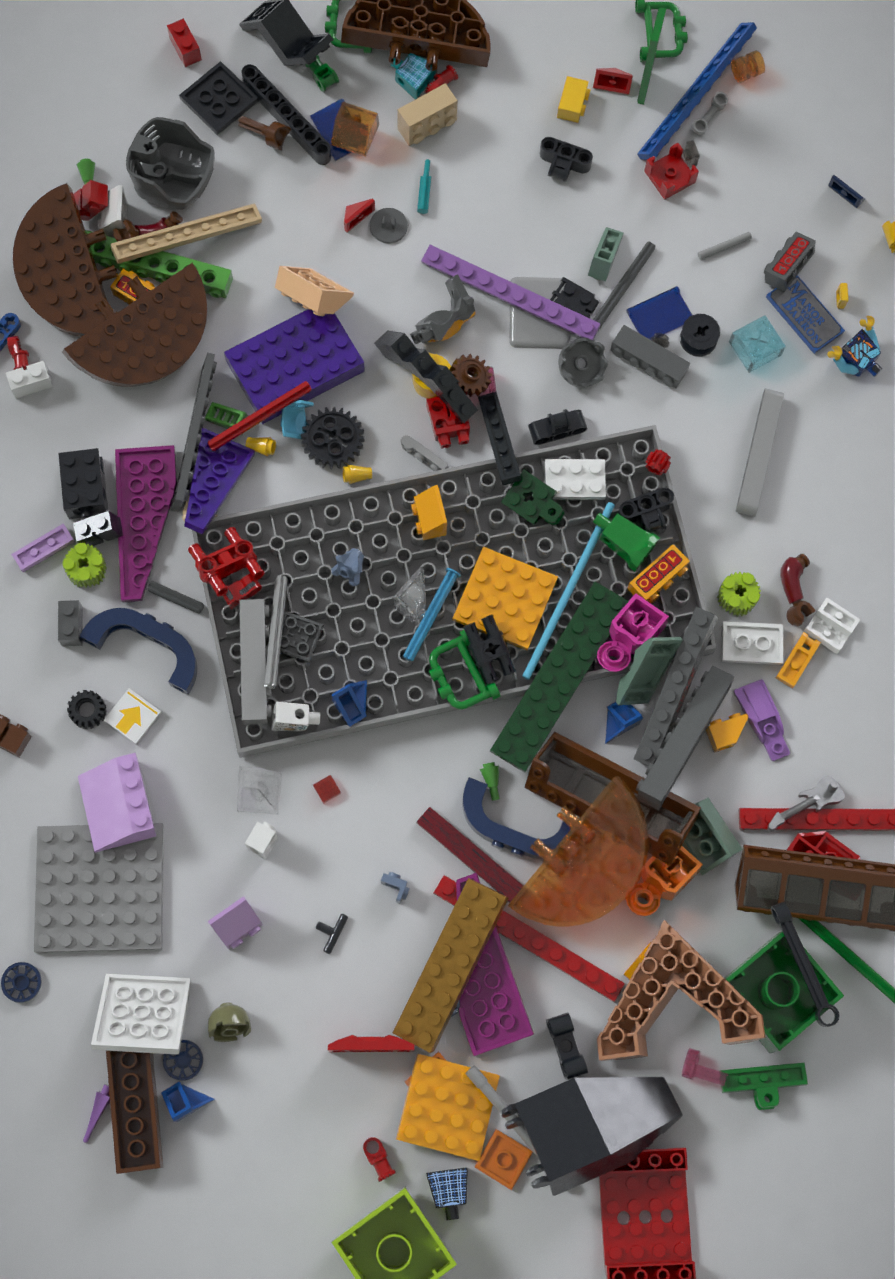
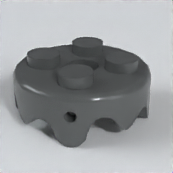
[558,338,608,387]

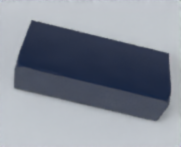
[828,175,865,208]

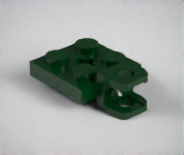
[501,469,565,526]

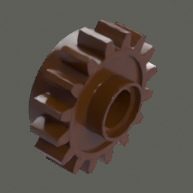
[449,354,492,397]

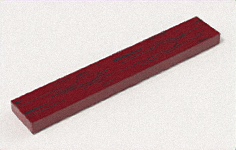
[416,807,524,903]

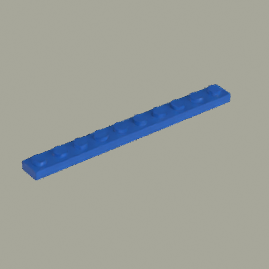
[637,22,757,160]

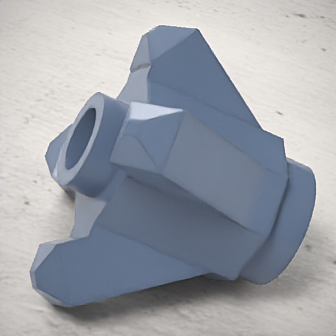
[331,548,364,586]

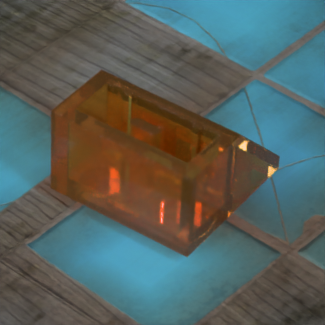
[331,102,380,157]

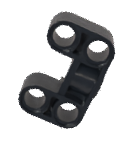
[546,1012,588,1080]

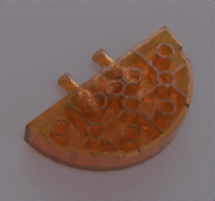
[508,776,649,927]

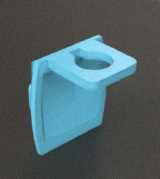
[281,400,314,440]

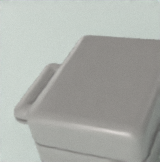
[510,277,570,349]

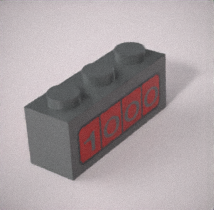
[764,231,816,292]

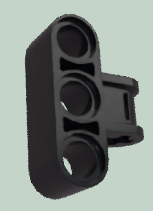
[539,137,593,182]
[528,409,588,445]
[618,487,674,533]

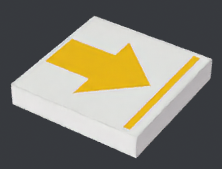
[104,688,162,745]

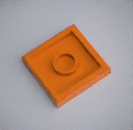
[474,1129,533,1190]

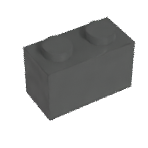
[58,600,83,646]

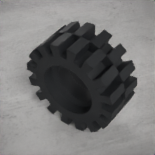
[67,690,107,729]

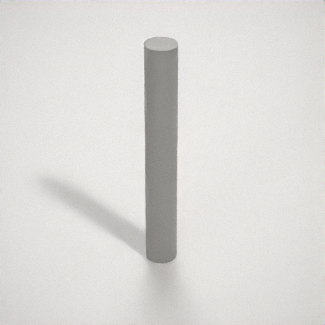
[698,232,752,260]

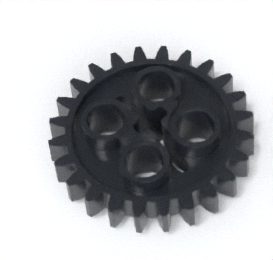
[301,406,365,469]

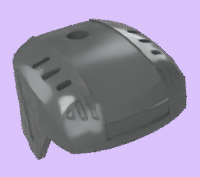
[126,117,215,210]

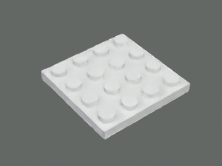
[91,974,191,1054]

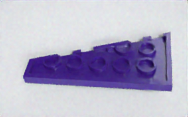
[184,428,255,535]

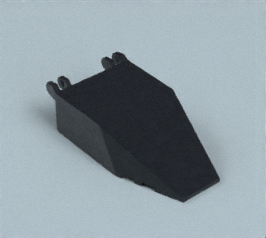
[500,1077,683,1196]

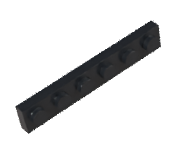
[478,391,522,486]

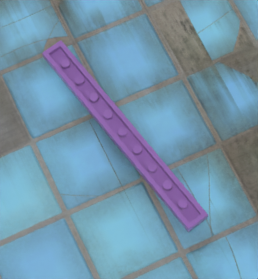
[421,244,601,340]

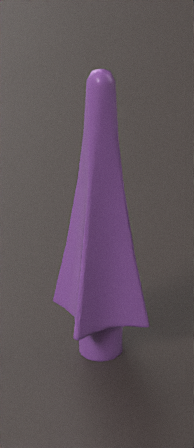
[83,1084,110,1143]

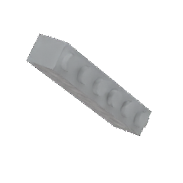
[240,599,272,725]

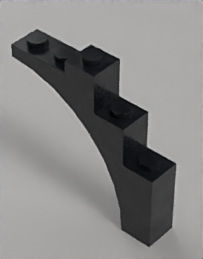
[374,330,478,423]

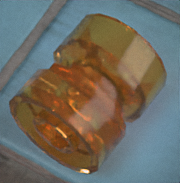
[731,50,765,83]

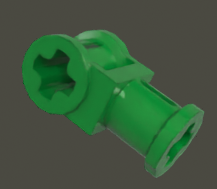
[305,55,339,92]

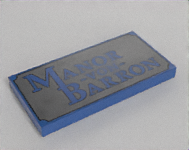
[766,275,845,354]

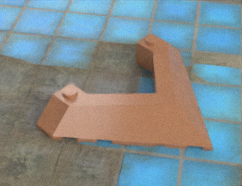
[597,920,766,1061]

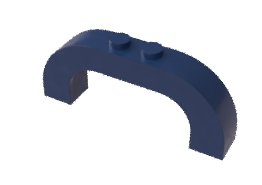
[79,608,197,695]
[462,777,585,859]

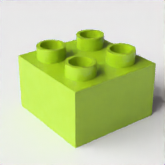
[331,1187,457,1279]

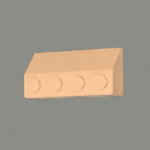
[275,266,354,316]

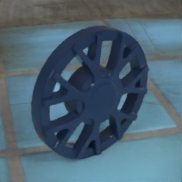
[1,962,42,1003]
[163,1040,203,1081]

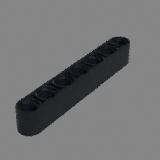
[241,64,331,165]

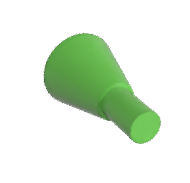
[76,158,96,184]
[480,762,500,801]

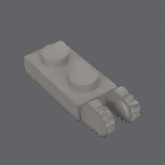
[400,435,449,471]

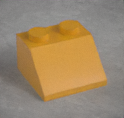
[411,485,447,540]

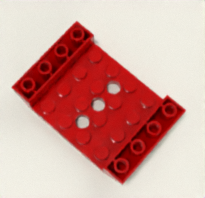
[599,1148,696,1279]

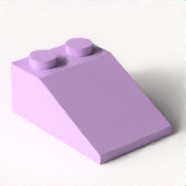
[208,896,263,949]

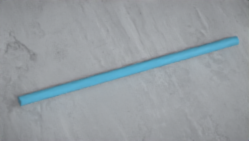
[522,502,615,680]

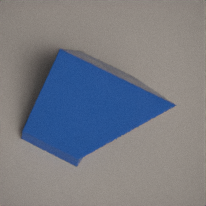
[331,680,367,727]
[605,702,643,744]
[161,1081,214,1122]

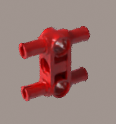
[188,527,265,597]

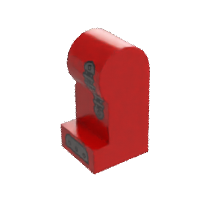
[223,574,262,610]

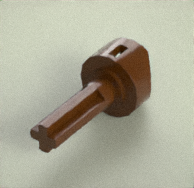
[238,116,291,151]

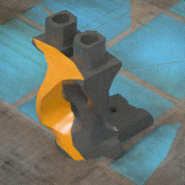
[410,274,475,344]

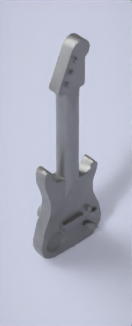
[768,776,845,832]

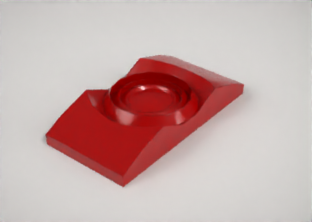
[328,1035,414,1052]

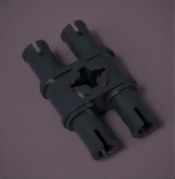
[463,614,516,684]

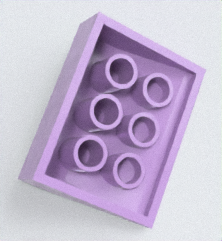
[78,753,156,853]

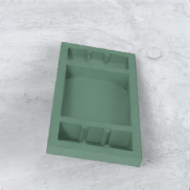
[616,637,683,705]

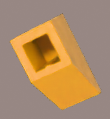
[706,713,748,753]

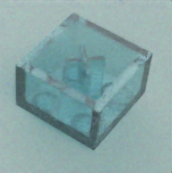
[729,315,786,373]

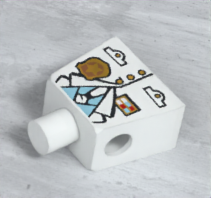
[272,702,320,731]

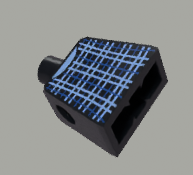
[426,1167,468,1220]

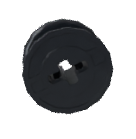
[680,314,720,357]

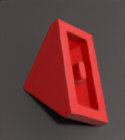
[593,68,633,94]
[344,198,375,233]

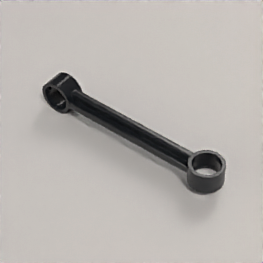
[771,902,840,1027]

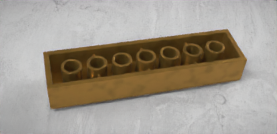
[392,878,509,1053]

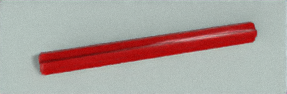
[207,381,312,451]

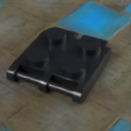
[550,277,599,318]

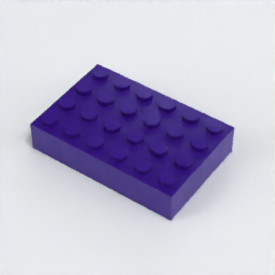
[224,309,365,424]

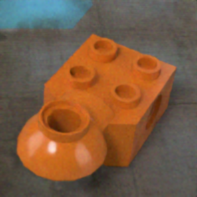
[626,846,703,916]

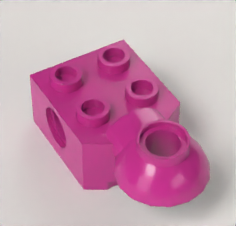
[597,593,669,672]

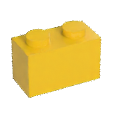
[557,76,591,123]

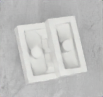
[803,598,860,654]

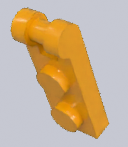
[775,632,821,689]

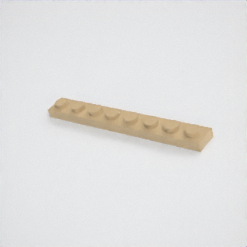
[111,203,262,264]

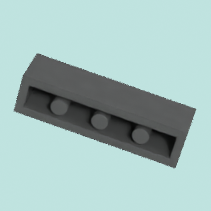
[610,325,690,388]

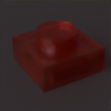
[313,775,341,804]

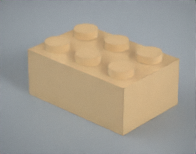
[397,83,458,146]

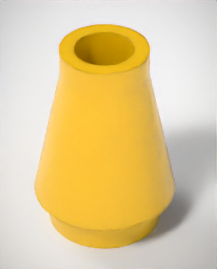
[245,437,276,456]
[343,465,372,484]

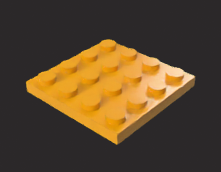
[452,547,558,651]
[396,1054,500,1161]

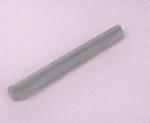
[264,575,287,689]

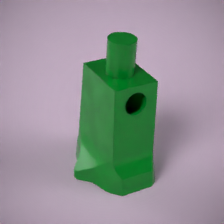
[593,513,660,572]

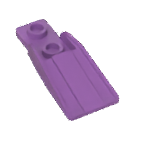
[734,679,790,761]

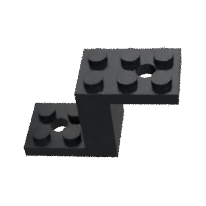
[239,0,334,66]

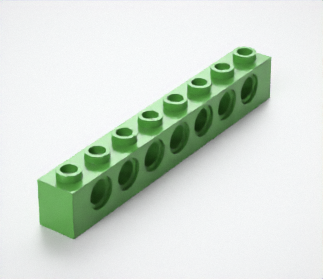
[85,230,233,298]

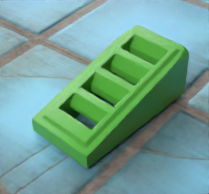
[205,402,248,435]

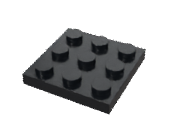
[179,61,259,135]

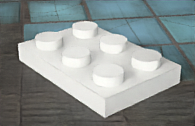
[545,459,606,500]
[722,621,783,665]

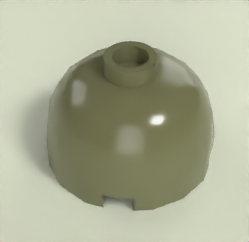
[208,1002,251,1042]

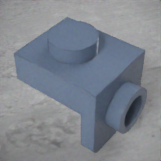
[381,872,410,903]

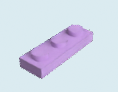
[11,523,75,572]

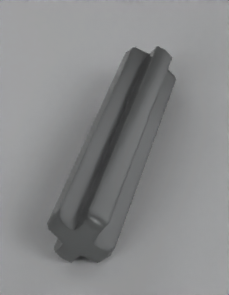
[147,581,204,614]

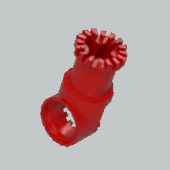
[425,65,459,94]
[7,336,29,370]
[363,1137,396,1182]

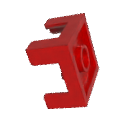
[644,143,699,200]

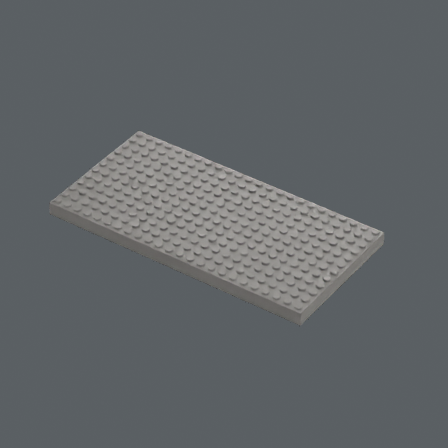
[192,425,717,758]

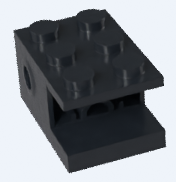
[58,448,108,520]

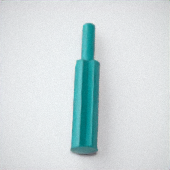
[417,159,432,214]

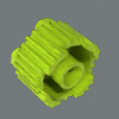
[63,543,107,588]
[717,572,761,617]

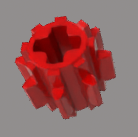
[645,449,671,476]

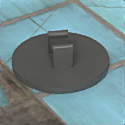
[370,208,408,243]

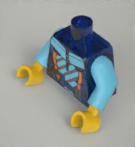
[827,316,883,377]

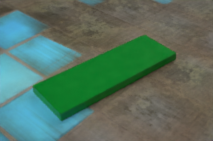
[637,7,666,105]

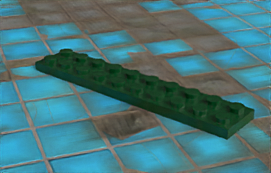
[490,581,629,773]

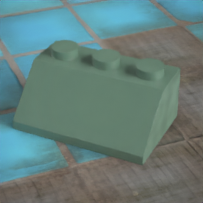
[668,797,742,875]

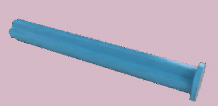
[403,568,461,661]

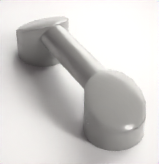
[692,92,728,135]

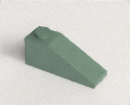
[588,227,624,282]

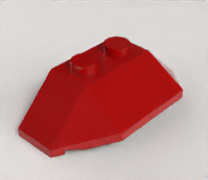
[786,831,866,901]

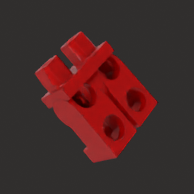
[426,397,470,449]

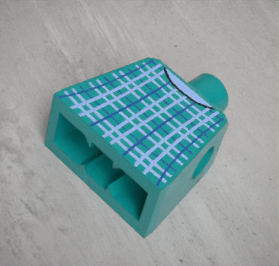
[391,53,437,100]

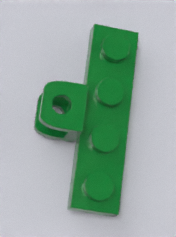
[719,1062,808,1110]

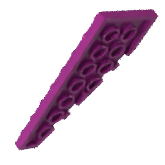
[115,445,177,602]
[456,873,534,1056]

